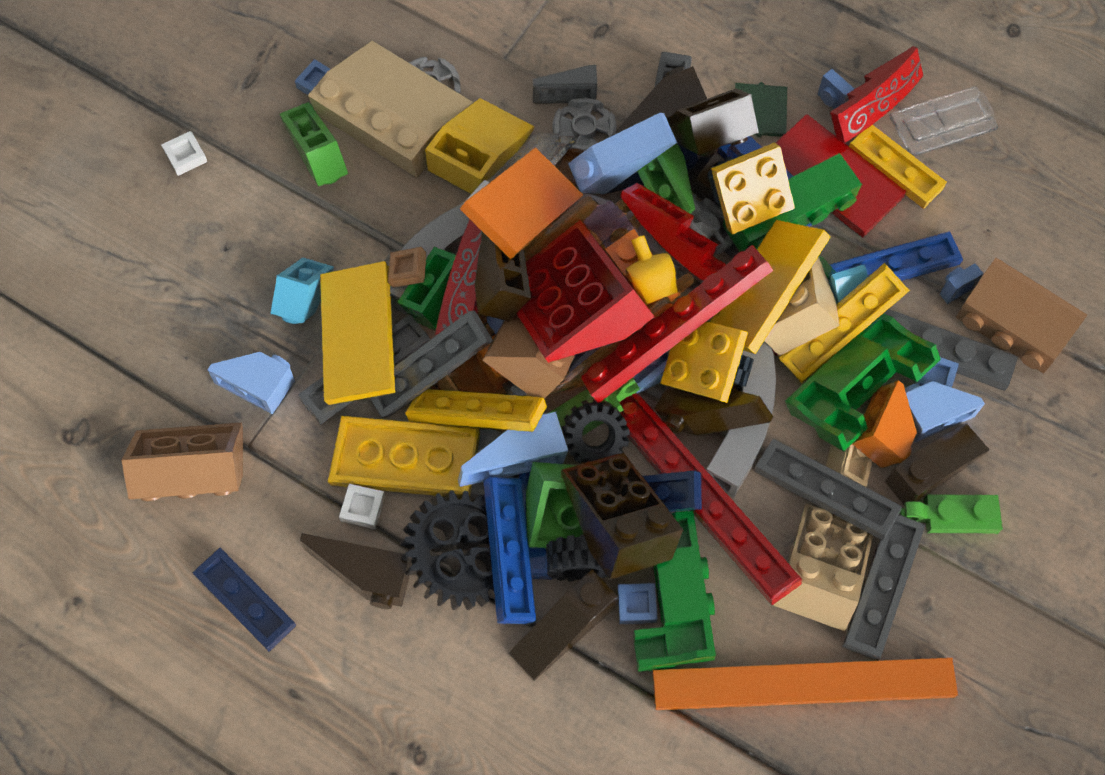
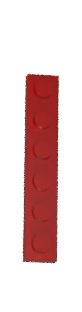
[580,245,773,404]

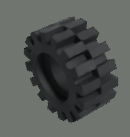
[562,399,630,464]
[546,534,607,582]

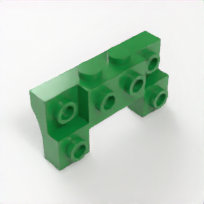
[785,313,941,451]
[633,510,716,672]

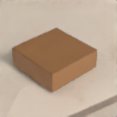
[388,247,426,288]

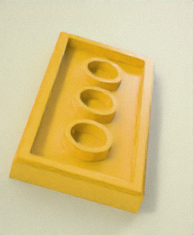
[710,220,830,354]
[320,261,395,405]
[328,416,480,499]

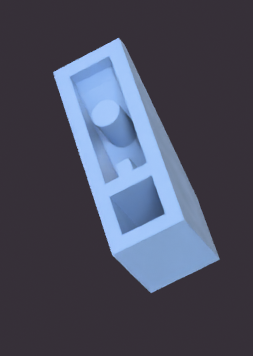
[568,113,677,194]
[458,412,568,487]

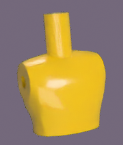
[626,235,679,305]

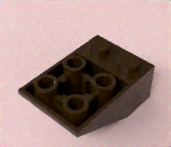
[667,88,759,156]
[561,452,683,580]

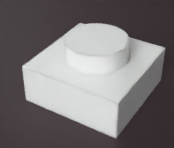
[161,131,207,176]
[339,484,385,529]

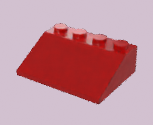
[517,220,655,363]

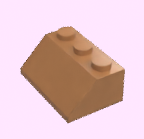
[956,258,1087,374]
[482,313,575,399]
[121,422,243,501]

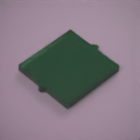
[735,82,788,138]

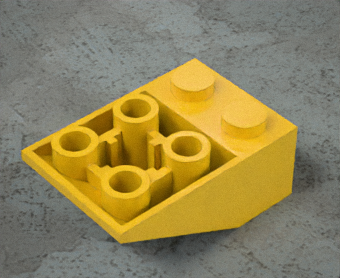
[425,98,534,194]

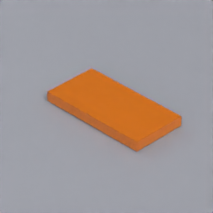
[460,147,583,259]

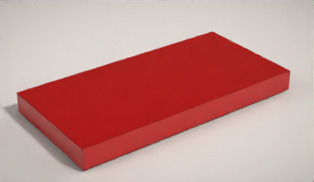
[776,114,907,238]

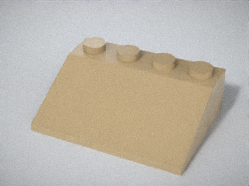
[308,41,473,178]

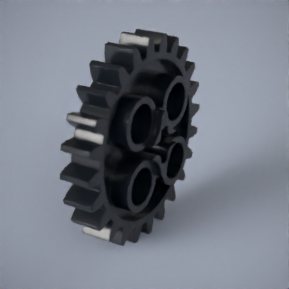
[400,490,495,610]

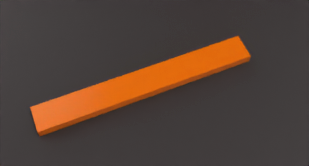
[652,658,958,710]

